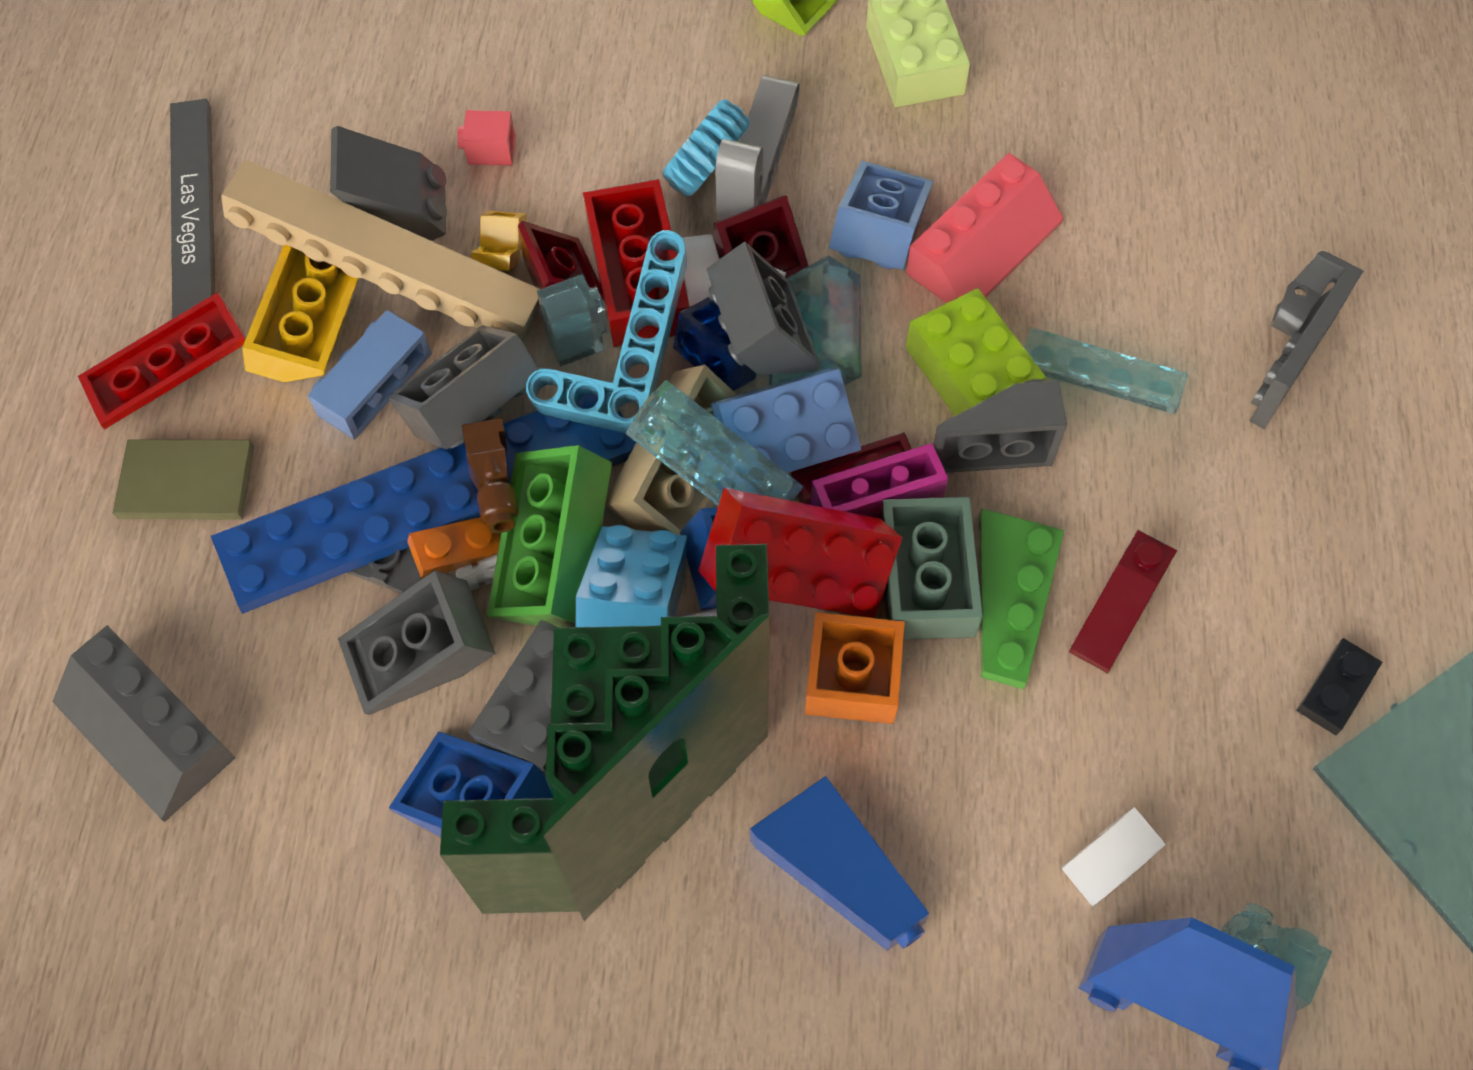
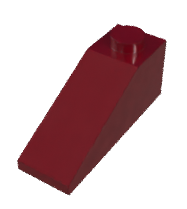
[1069,530,1178,674]

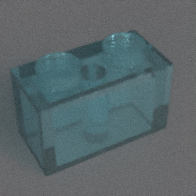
[537,274,607,367]

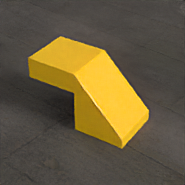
[471,210,526,271]

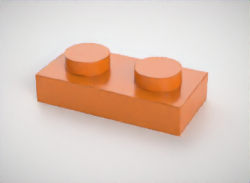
[408,517,500,578]

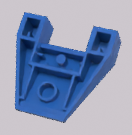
[1078,917,1297,1070]

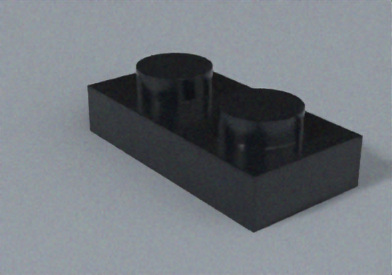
[1296,638,1383,736]

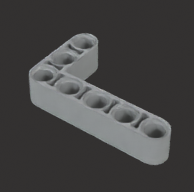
[715,75,800,221]

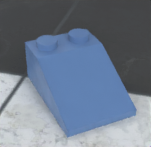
[829,160,933,270]

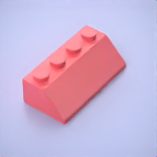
[906,153,1063,303]

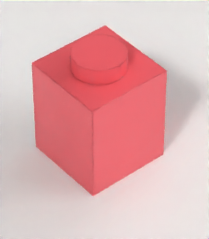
[457,110,516,165]

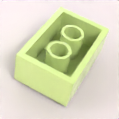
[866,0,970,107]

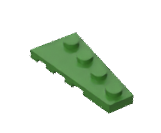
[979,508,1064,689]

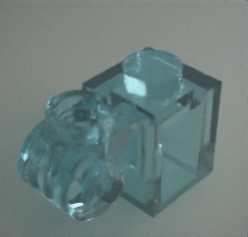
[1221,903,1332,1011]

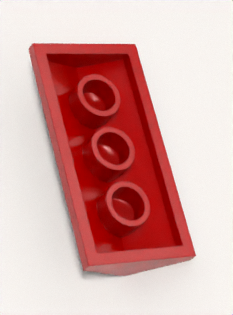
[78,292,246,430]

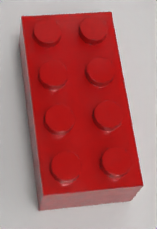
[583,179,691,347]
[698,488,903,618]

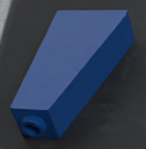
[750,776,929,951]

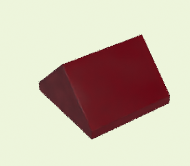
[713,195,810,279]
[518,221,603,319]

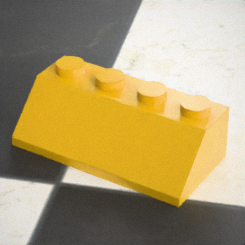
[242,245,359,382]

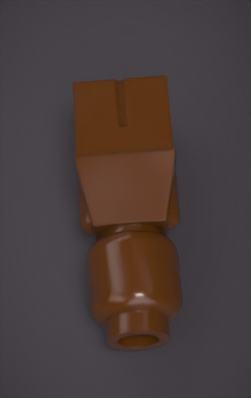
[462,418,519,533]

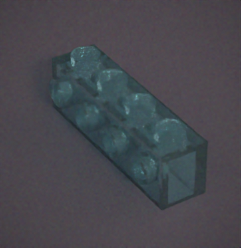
[625,380,804,505]

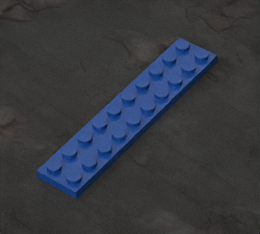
[211,394,637,614]

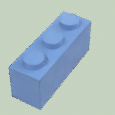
[307,310,432,440]

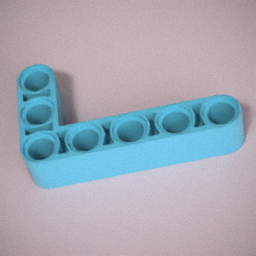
[526,230,687,434]

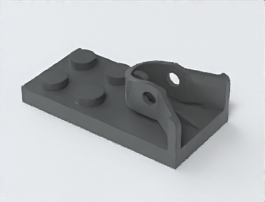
[1250,251,1364,429]

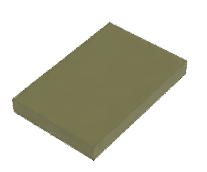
[112,439,254,520]

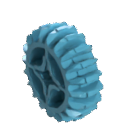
[663,99,750,197]

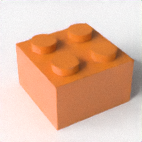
[805,612,905,724]

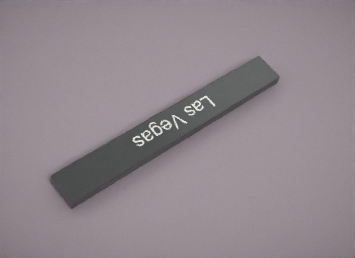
[170,99,215,319]

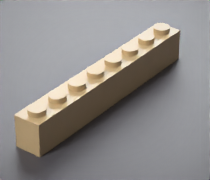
[221,159,542,342]

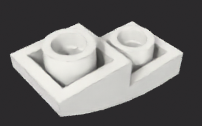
[677,234,719,312]
[1061,807,1166,907]

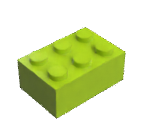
[905,288,1047,416]

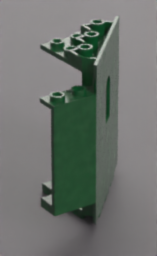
[440,544,771,921]

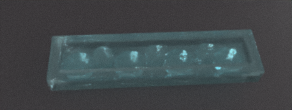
[1024,327,1188,415]

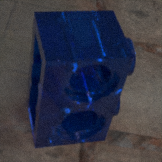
[673,297,757,391]

